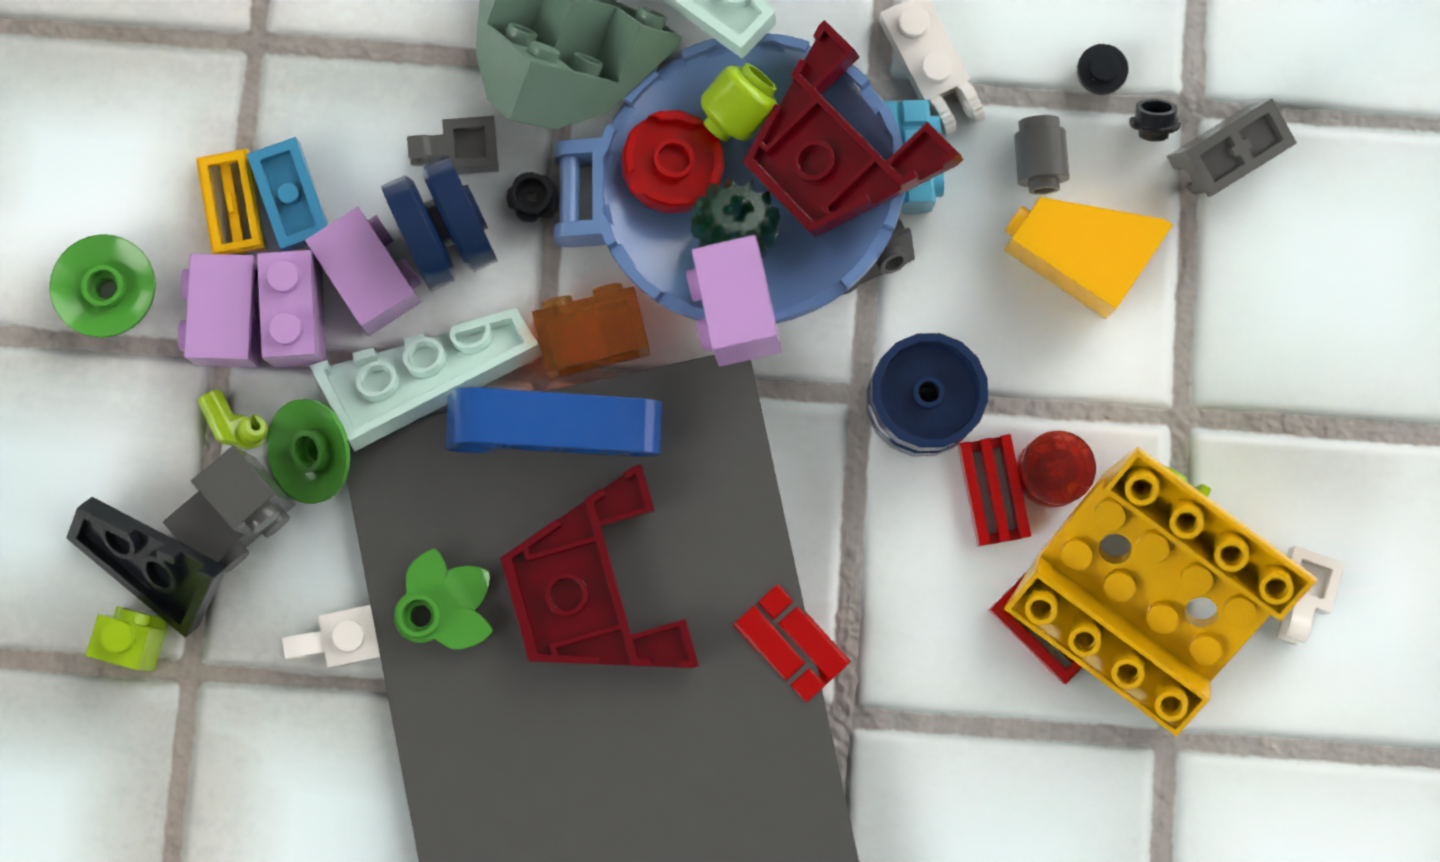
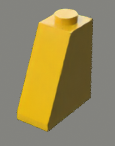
[1004,197,1173,319]

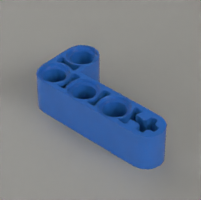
[445,387,662,457]

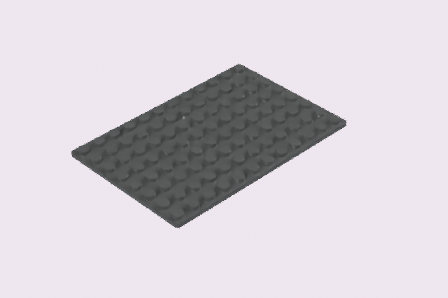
[347,355,859,862]

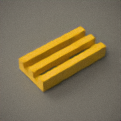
[196,148,268,255]

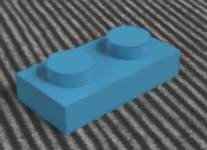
[247,137,329,252]

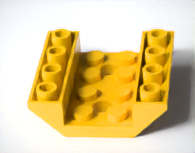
[1004,446,1316,737]

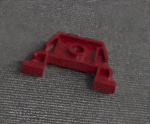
[743,20,964,238]
[500,464,699,668]

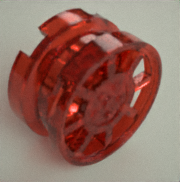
[1017,431,1096,508]

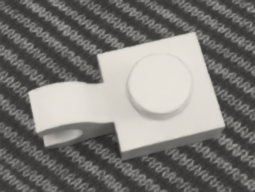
[1276,546,1346,645]
[282,605,380,668]

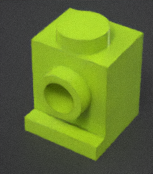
[85,606,169,671]

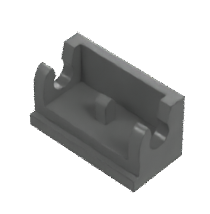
[1166,98,1297,197]

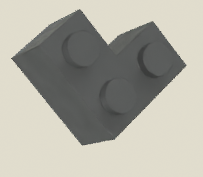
[163,445,296,573]

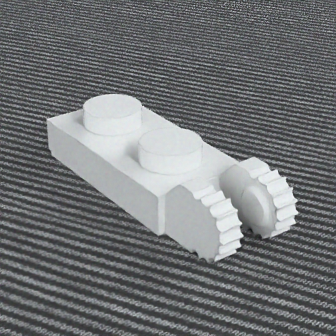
[878,0,985,137]

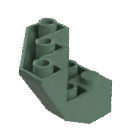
[475,0,682,130]

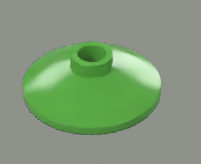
[49,234,156,338]
[267,399,350,504]

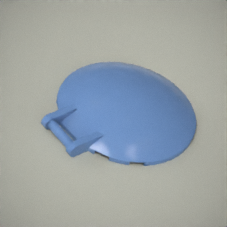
[554,33,905,324]

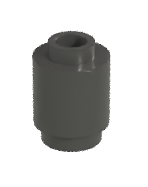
[1014,115,1070,195]

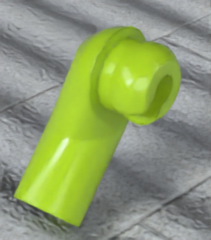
[197,389,268,450]

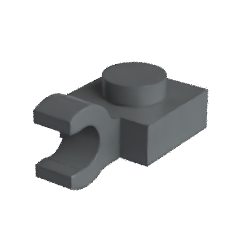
[407,116,499,174]

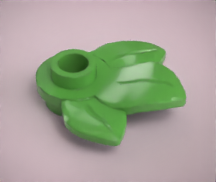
[394,548,493,650]

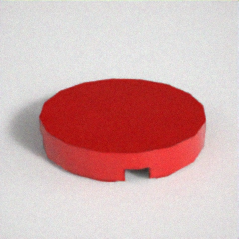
[621,110,725,213]

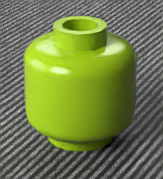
[701,63,777,142]

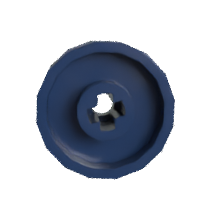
[381,156,498,292]
[866,333,988,456]

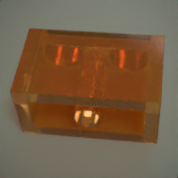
[532,283,650,380]

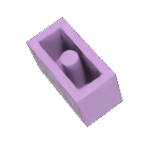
[305,207,422,336]
[686,235,782,367]
[257,250,326,368]
[178,254,261,368]

